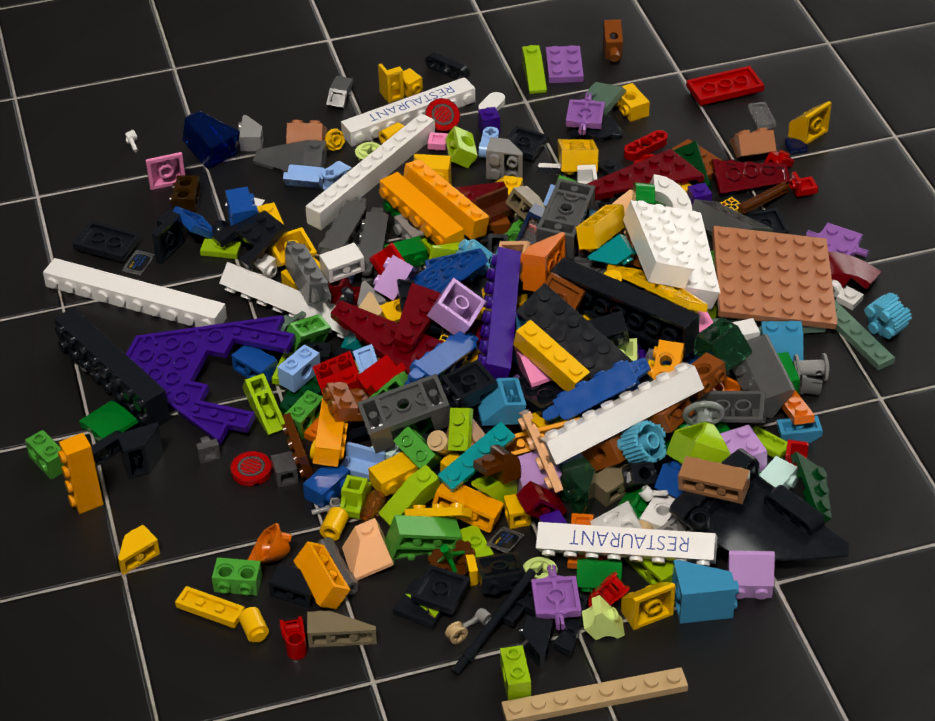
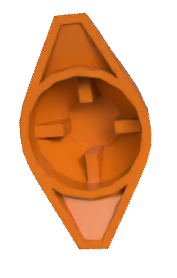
[248,523,292,564]

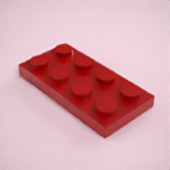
[686,66,765,106]

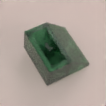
[694,317,752,373]
[560,456,595,514]

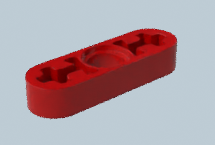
[624,130,668,161]

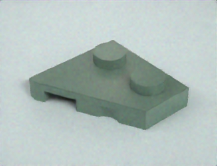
[584,82,627,116]

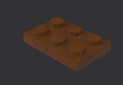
[282,412,314,480]

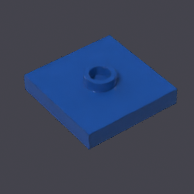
[173,206,214,239]

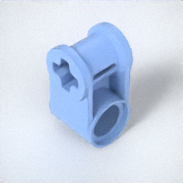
[479,127,499,158]
[321,161,352,191]

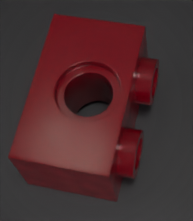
[516,481,567,519]

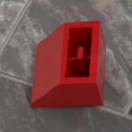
[313,351,368,394]

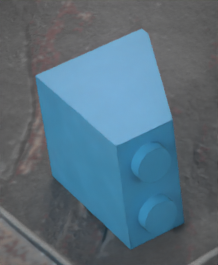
[672,560,739,624]

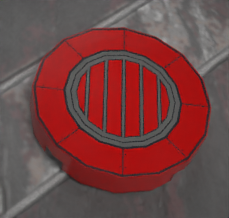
[425,98,460,133]
[230,451,273,487]

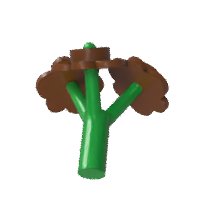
[427,540,475,575]

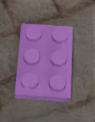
[546,45,584,83]

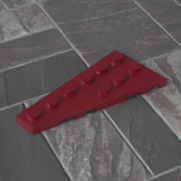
[587,149,705,200]
[331,300,443,375]

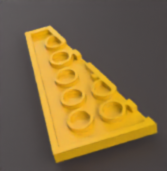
[606,263,708,313]

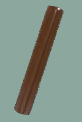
[737,182,789,214]

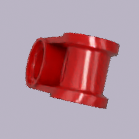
[588,571,630,607]
[279,616,307,660]

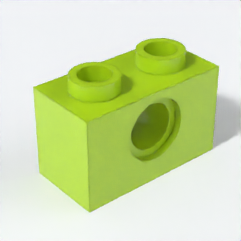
[445,126,478,168]
[500,645,531,701]

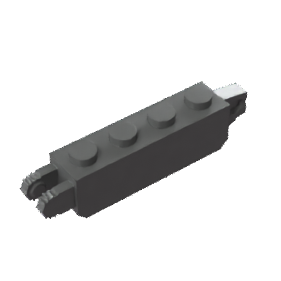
[318,197,367,261]
[357,207,389,284]
[285,241,332,304]

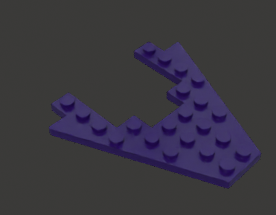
[126,315,296,444]

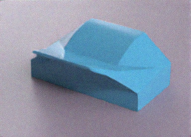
[776,416,823,443]

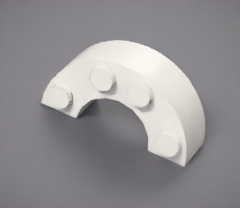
[650,174,692,211]

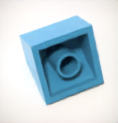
[760,321,804,362]

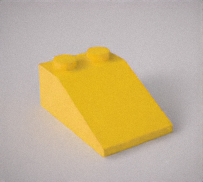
[557,139,598,174]

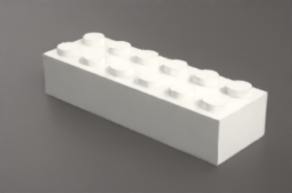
[623,200,693,289]
[665,206,720,309]

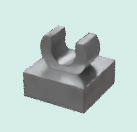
[196,436,221,464]

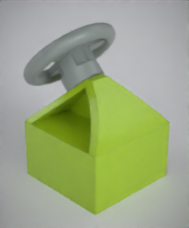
[666,401,730,464]

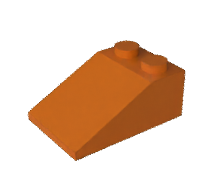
[520,232,566,292]

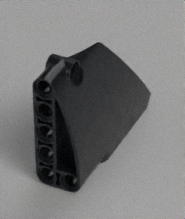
[669,448,849,561]

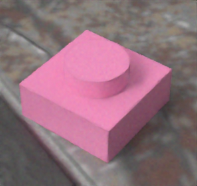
[428,132,448,150]

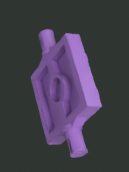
[566,92,605,135]
[806,222,869,258]
[531,565,581,630]

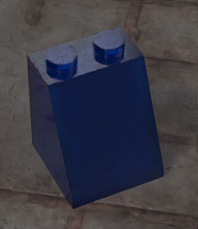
[182,111,240,169]

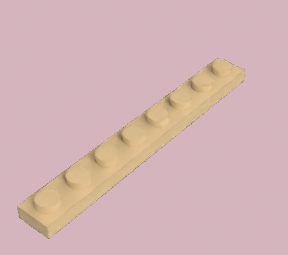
[501,667,688,721]

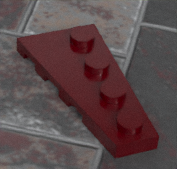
[711,159,790,196]
[394,283,441,351]

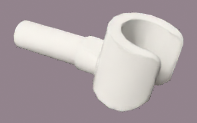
[125,130,138,152]
[638,485,668,502]

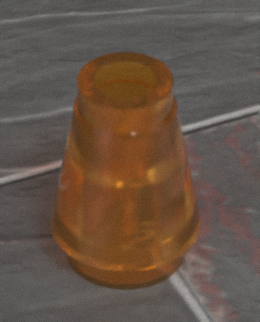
[360,490,387,522]

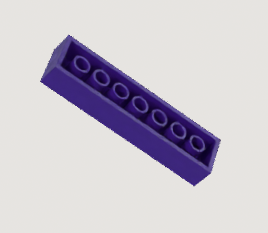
[477,247,521,380]

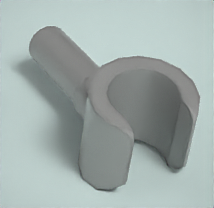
[311,497,340,515]
[463,608,491,628]

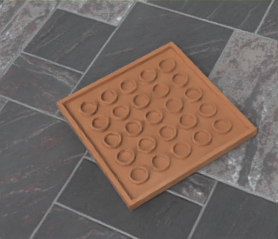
[712,226,837,329]

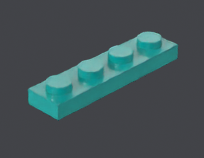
[438,422,516,493]

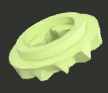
[355,142,381,161]
[523,557,558,583]

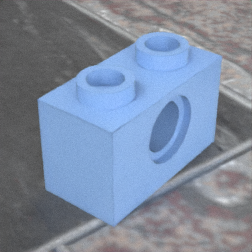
[277,344,321,393]

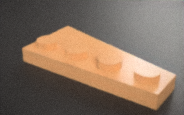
[517,410,563,493]

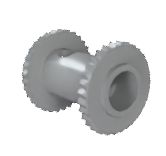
[793,353,829,381]

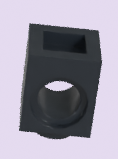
[622,462,657,489]

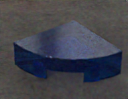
[785,138,808,154]

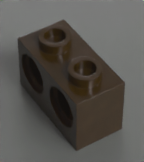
[170,175,201,213]

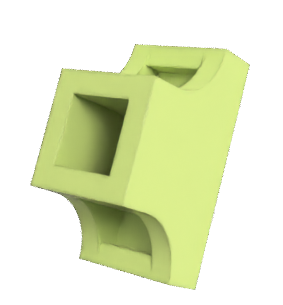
[582,595,625,640]

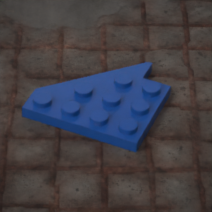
[412,248,488,293]

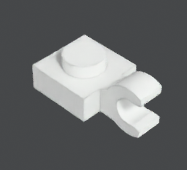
[832,280,864,310]

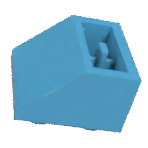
[476,377,526,426]

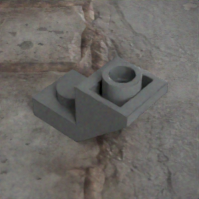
[326,76,353,109]

